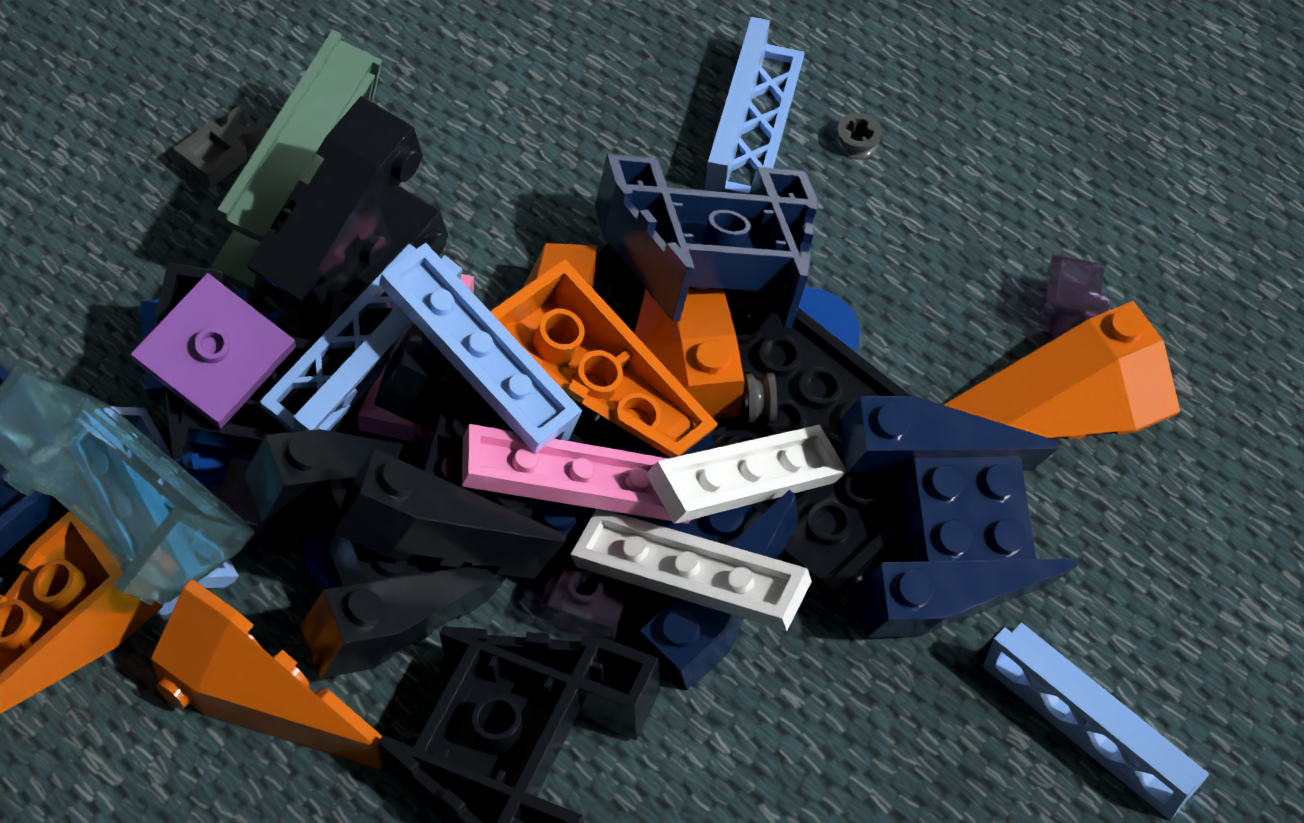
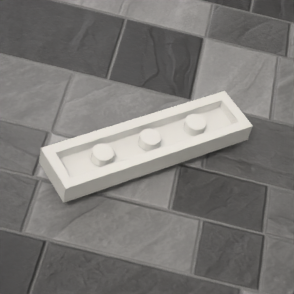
[646,425,846,524]
[570,509,812,631]

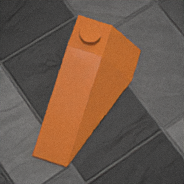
[490,259,718,458]
[634,287,745,419]
[944,301,1180,439]
[0,506,163,714]
[151,579,385,770]

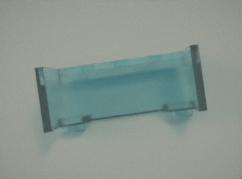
[0,366,255,605]

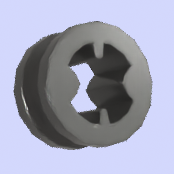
[835,113,882,160]
[744,373,777,424]

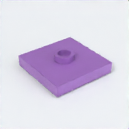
[131,273,296,430]

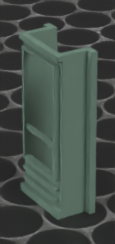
[210,29,383,294]

